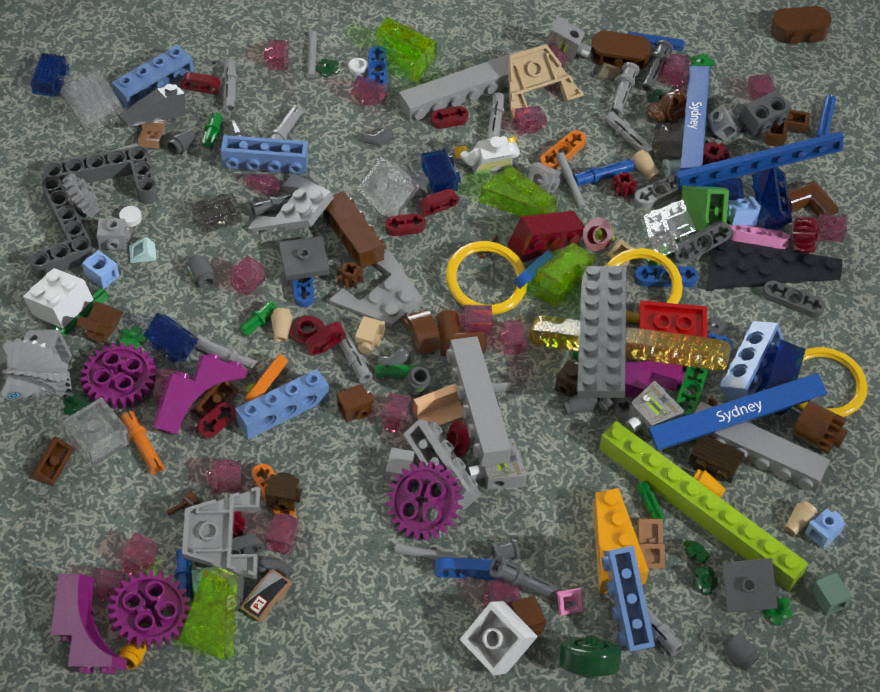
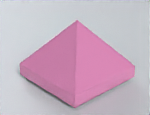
[557,588,584,616]

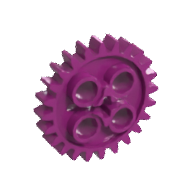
[80,342,157,410]
[386,461,464,540]
[108,570,192,651]

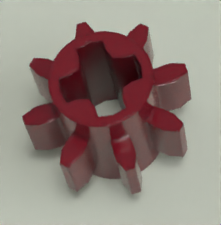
[610,172,637,199]

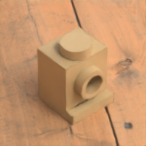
[355,316,385,354]

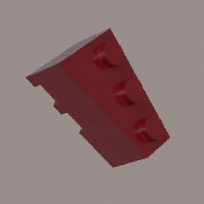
[507,211,584,263]

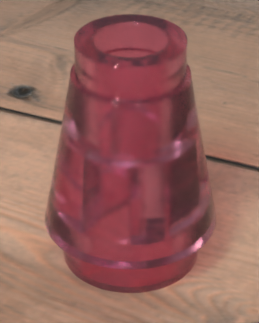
[246,173,280,195]

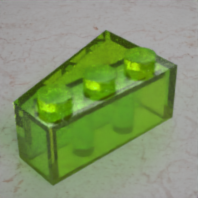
[376,17,438,83]
[480,165,557,218]
[534,243,595,308]
[179,566,238,661]

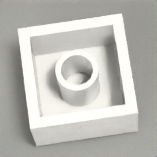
[23,268,94,328]
[460,601,538,675]

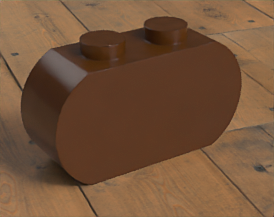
[770,6,832,44]
[590,30,651,70]

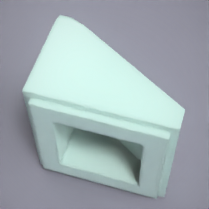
[129,237,156,263]

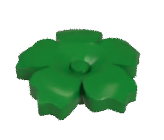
[691,53,715,69]
[119,326,147,350]
[763,596,794,626]

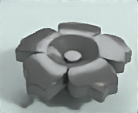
[708,316,731,337]

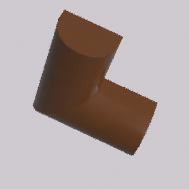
[765,110,810,147]
[779,180,839,220]
[436,310,486,356]

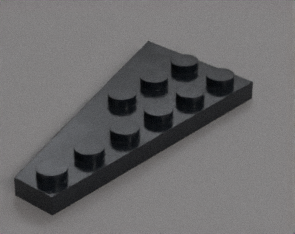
[707,239,843,291]

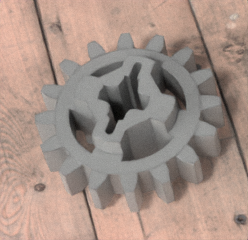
[62,173,100,217]

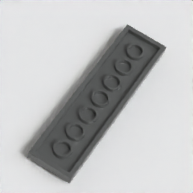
[577,266,627,398]

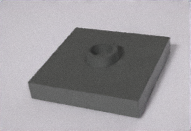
[279,236,330,281]
[722,558,778,613]

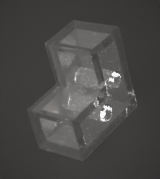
[644,199,696,255]

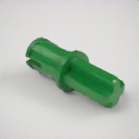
[202,112,223,148]
[239,300,278,336]

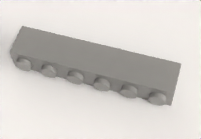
[399,55,509,121]
[446,336,512,467]
[694,402,830,492]

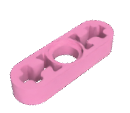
[729,224,790,249]

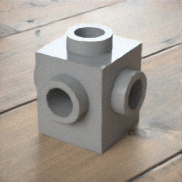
[707,104,742,140]
[97,218,131,250]

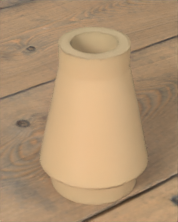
[631,150,660,181]
[270,308,293,342]
[784,501,818,536]

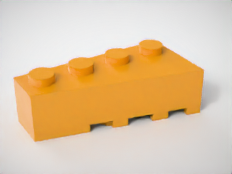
[593,488,649,594]

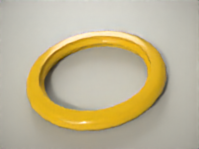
[446,241,528,315]
[605,248,683,324]
[782,347,868,417]

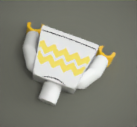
[454,136,520,175]

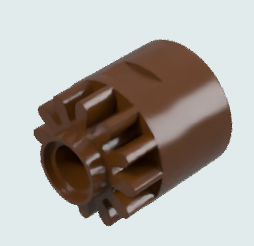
[791,401,848,454]

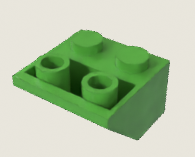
[680,185,729,233]

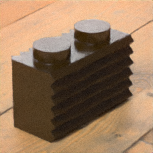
[688,435,745,483]

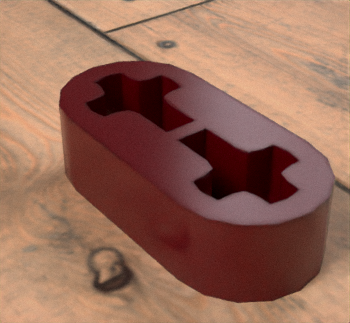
[181,72,221,95]
[430,106,469,129]
[418,189,459,217]
[385,213,426,236]
[305,322,346,356]
[196,402,236,440]

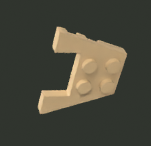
[508,44,584,119]

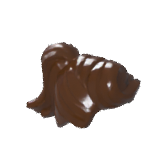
[646,89,687,123]

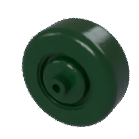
[559,635,621,678]

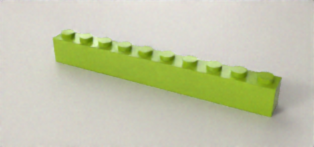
[599,421,808,592]

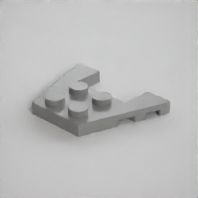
[248,173,334,235]
[329,251,423,328]
[182,487,261,579]

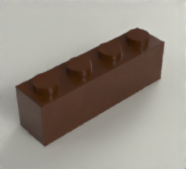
[322,191,386,268]

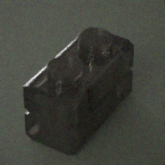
[652,123,684,159]
[191,192,242,235]

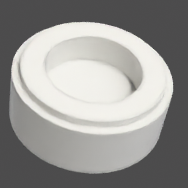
[348,58,368,76]
[119,206,142,227]

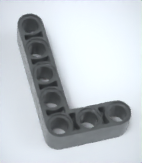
[44,146,157,204]
[29,176,93,279]

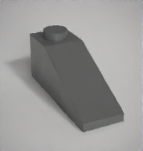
[119,84,185,127]

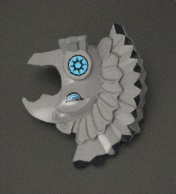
[0,338,72,403]

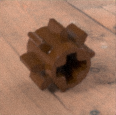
[337,262,363,289]

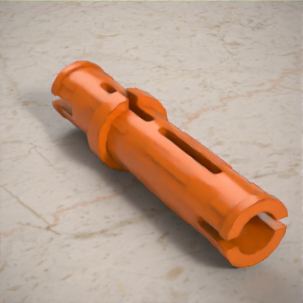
[120,411,165,475]

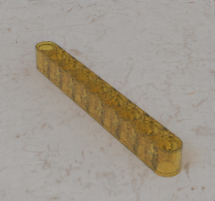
[528,315,732,370]

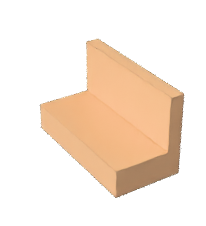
[413,383,463,426]

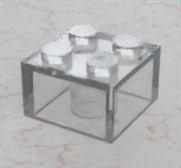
[357,155,421,217]
[61,397,131,469]

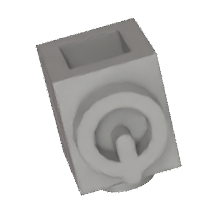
[524,162,561,194]

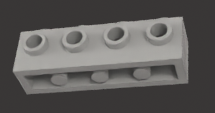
[404,419,481,510]

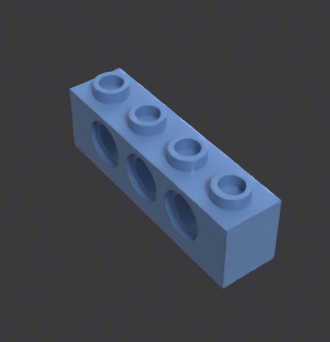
[720,321,784,402]
[235,369,329,439]

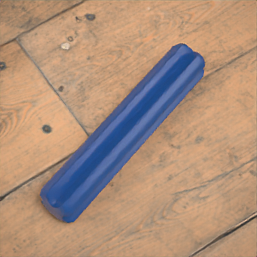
[627,31,684,51]
[816,95,836,137]

